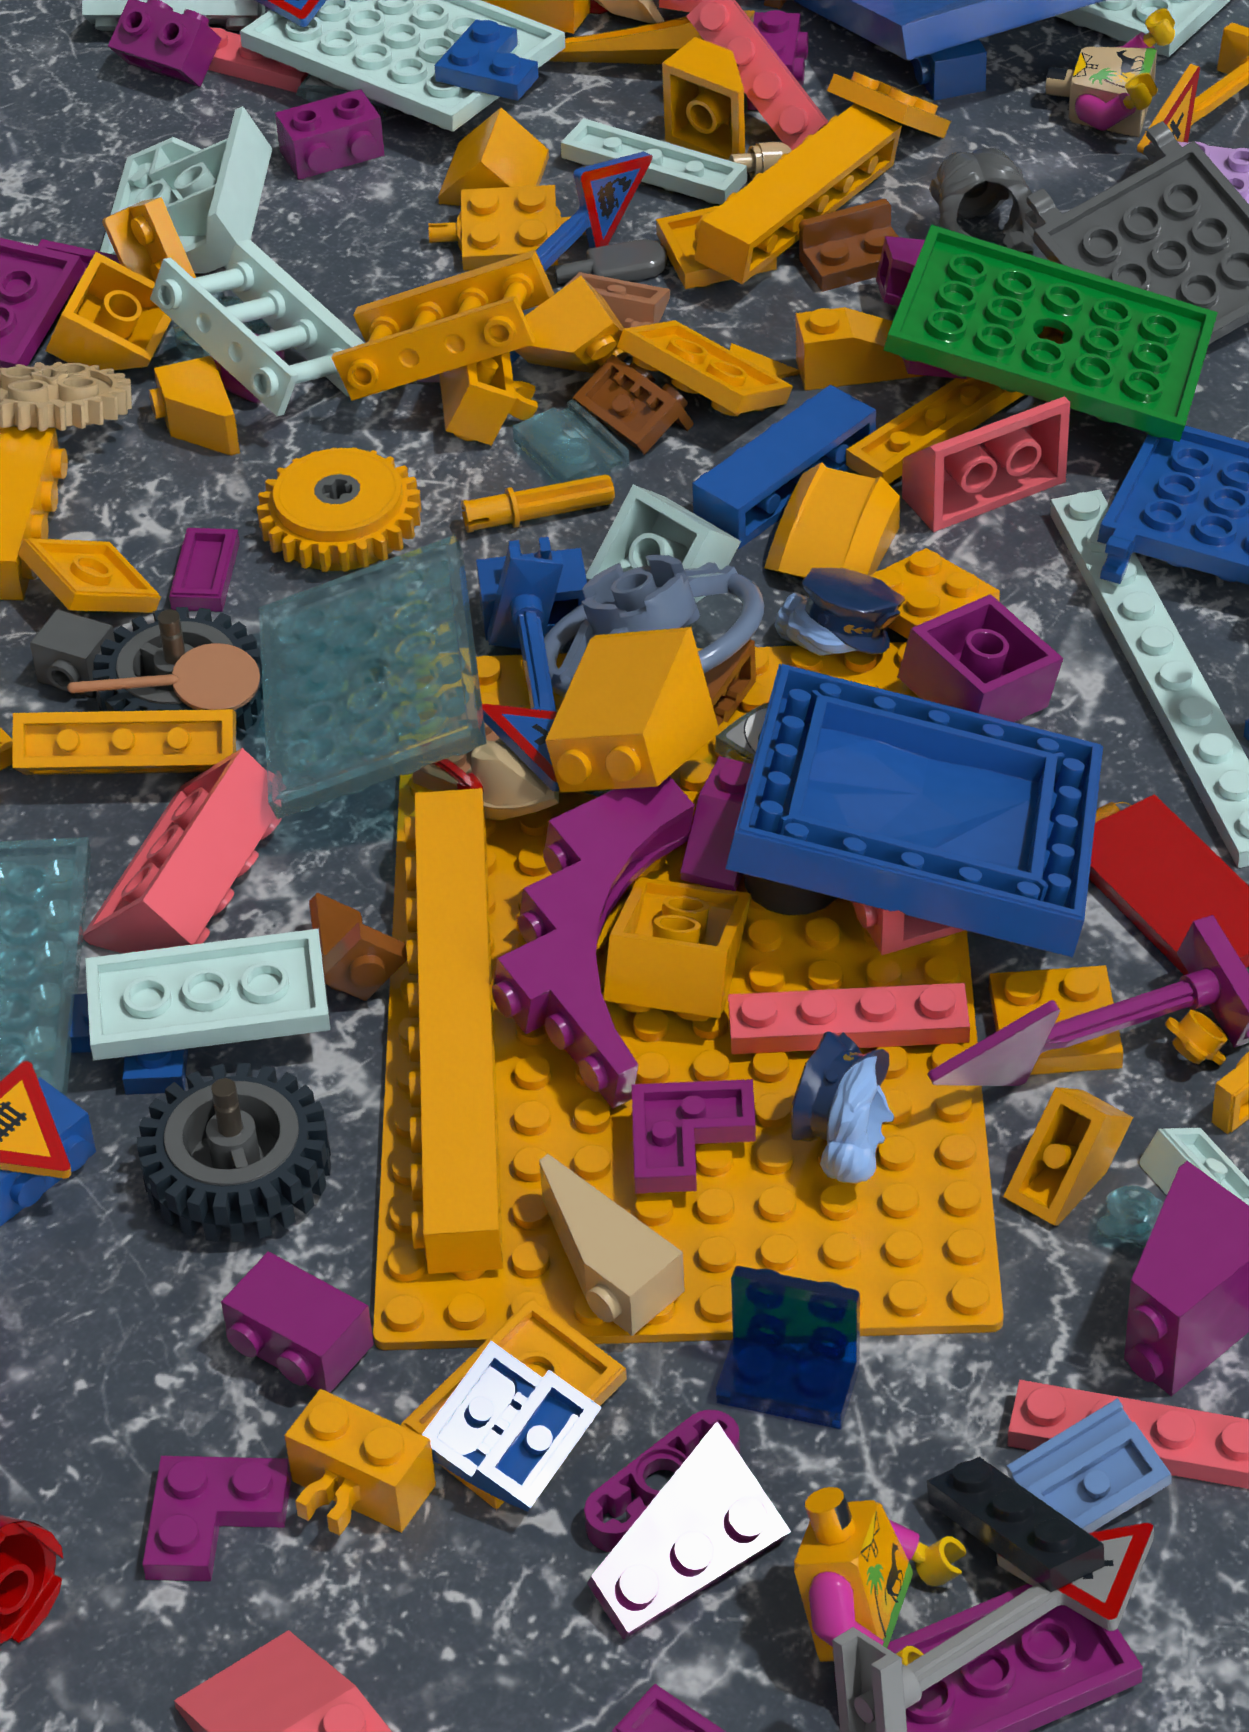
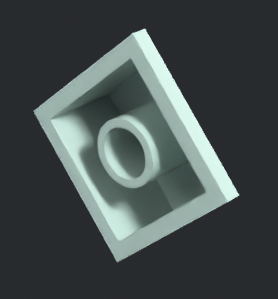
[586,484,741,603]

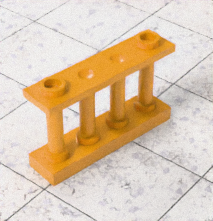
[331,250,554,401]

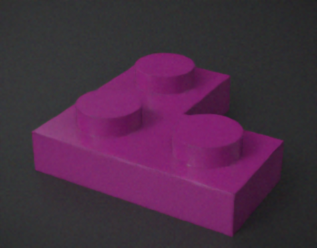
[632,1079,756,1194]
[143,1456,292,1581]

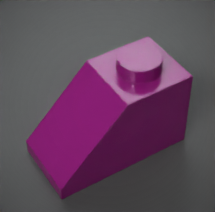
[680,756,752,891]

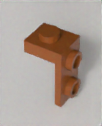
[309,893,407,1001]

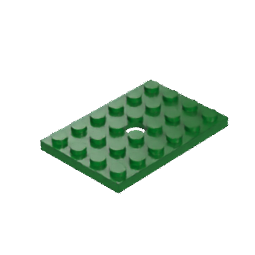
[883,224,1218,442]

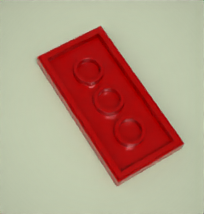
[1089,794,1249,975]

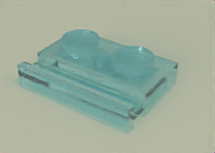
[513,399,630,483]

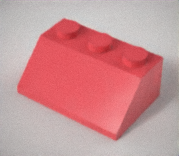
[902,396,1070,532]

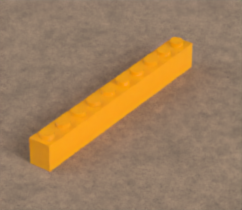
[404,788,503,1274]

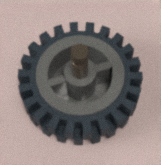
[92,607,265,738]
[137,1063,331,1243]

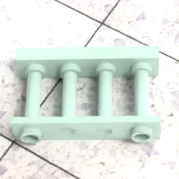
[150,239,364,416]

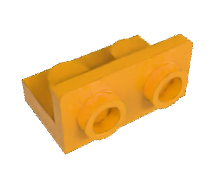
[102,197,196,282]

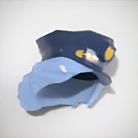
[775,568,905,656]
[791,1031,894,1183]

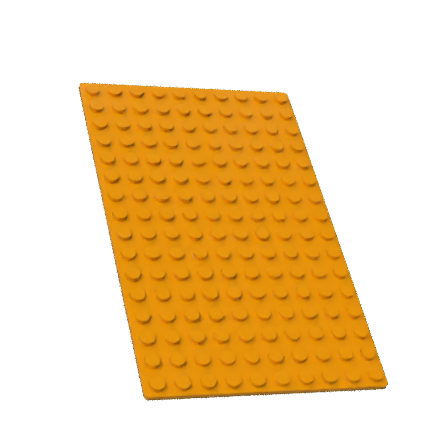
[373,642,1004,1350]

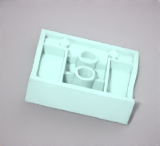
[100,106,272,273]

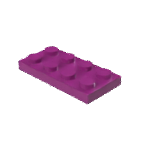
[835,1583,1143,1732]

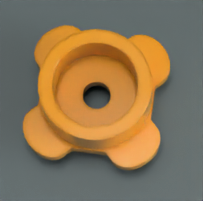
[1165,1010,1227,1065]

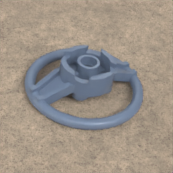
[544,555,764,697]

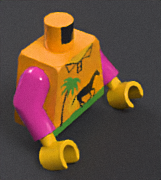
[794,1487,966,1666]

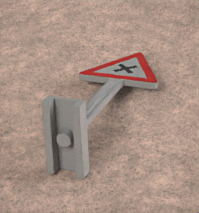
[832,1523,1154,1732]

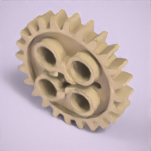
[0,362,132,431]

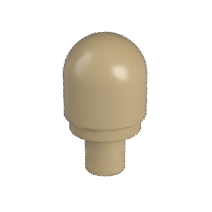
[729,142,792,179]

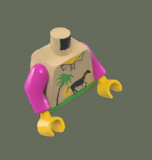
[1046,8,1175,137]

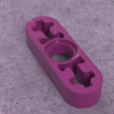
[584,1410,740,1552]

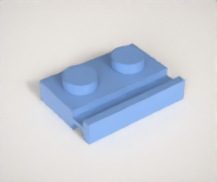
[1007,1398,1172,1533]

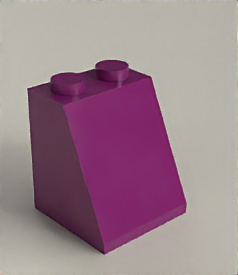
[1124,1160,1249,1397]

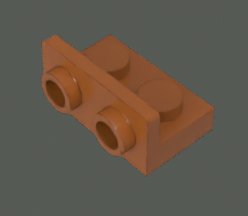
[799,198,899,292]
[573,354,694,455]

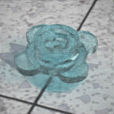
[1097,1185,1163,1248]

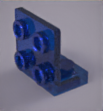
[716,1266,860,1429]

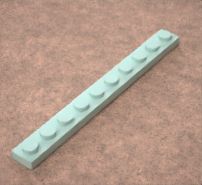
[1050,489,1249,869]

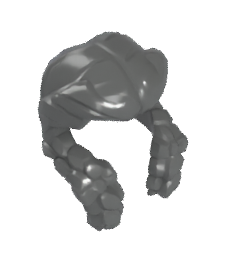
[929,148,1034,255]

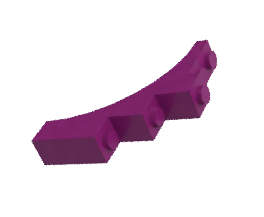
[492,776,695,1109]

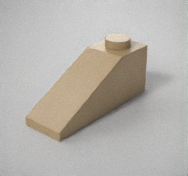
[539,1154,685,1336]

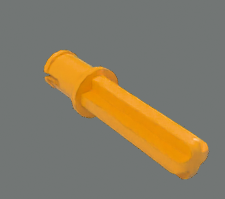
[461,474,615,533]

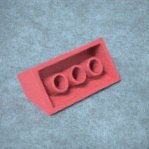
[81,748,290,953]

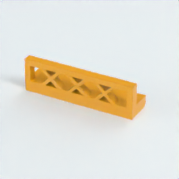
[12,709,236,775]

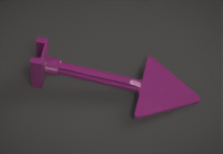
[927,915,1249,1086]

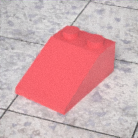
[174,1630,392,1732]

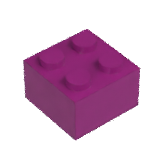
[897,594,1064,722]

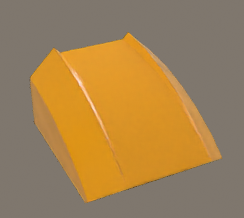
[764,462,900,578]

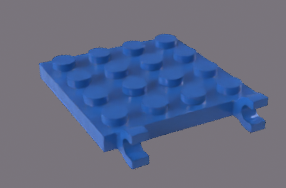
[1097,425,1249,585]

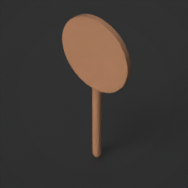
[67,643,260,710]

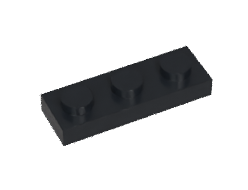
[927,1457,1105,1592]

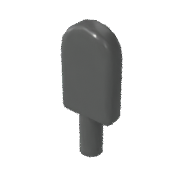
[553,239,667,284]

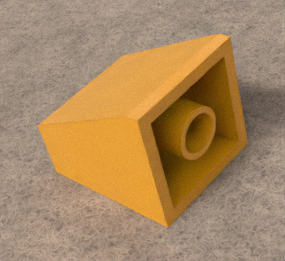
[545,627,719,793]

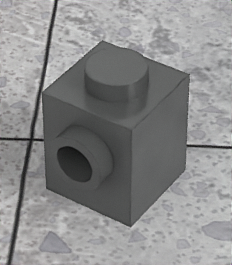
[30,609,115,698]

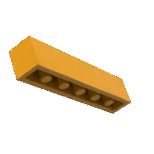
[694,103,902,284]

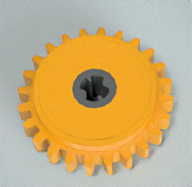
[257,447,422,572]

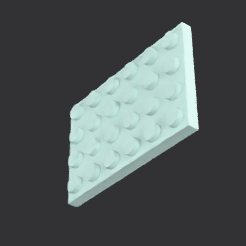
[240,0,565,132]

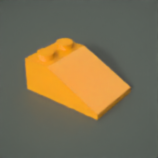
[603,877,751,1021]

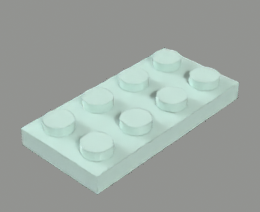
[85,929,330,1061]

